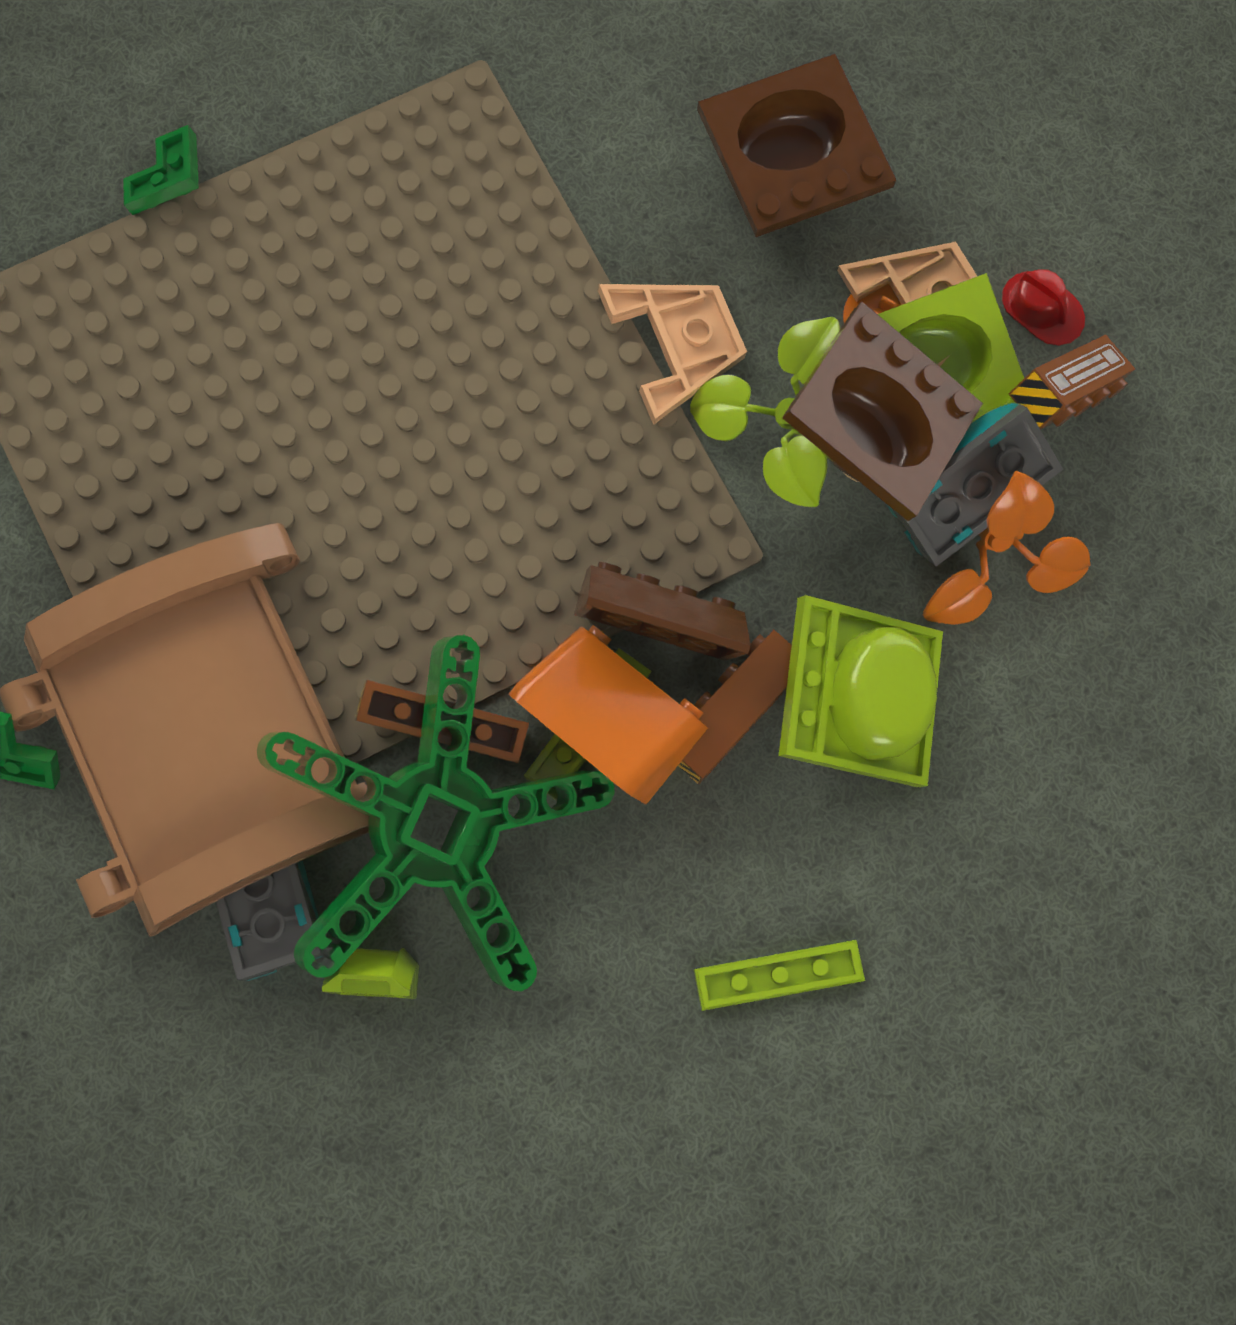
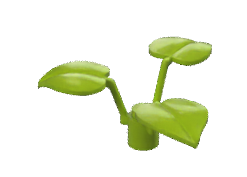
[690,317,840,507]

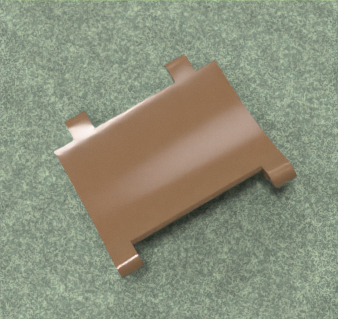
[0,523,369,937]

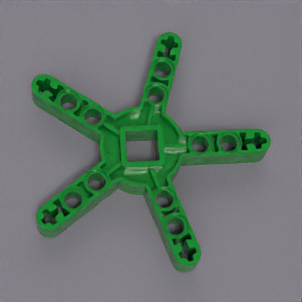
[256,635,615,991]

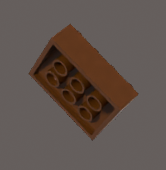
[574,562,751,661]

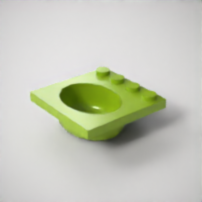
[877,273,1024,422]
[778,595,943,787]

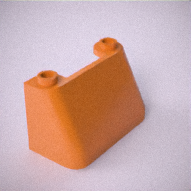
[509,625,708,805]

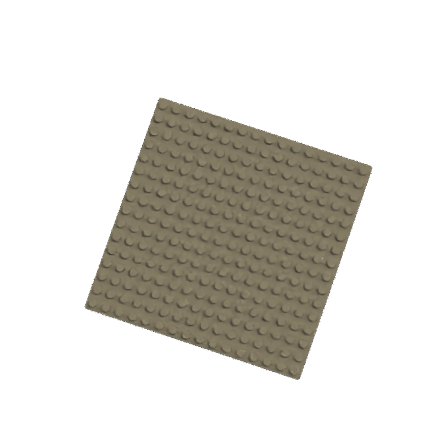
[0,60,763,764]

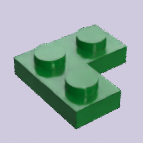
[123,125,199,215]
[0,711,61,790]

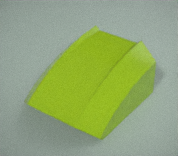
[322,948,419,999]

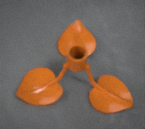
[922,471,1091,625]

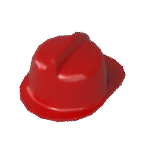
[1002,269,1085,346]

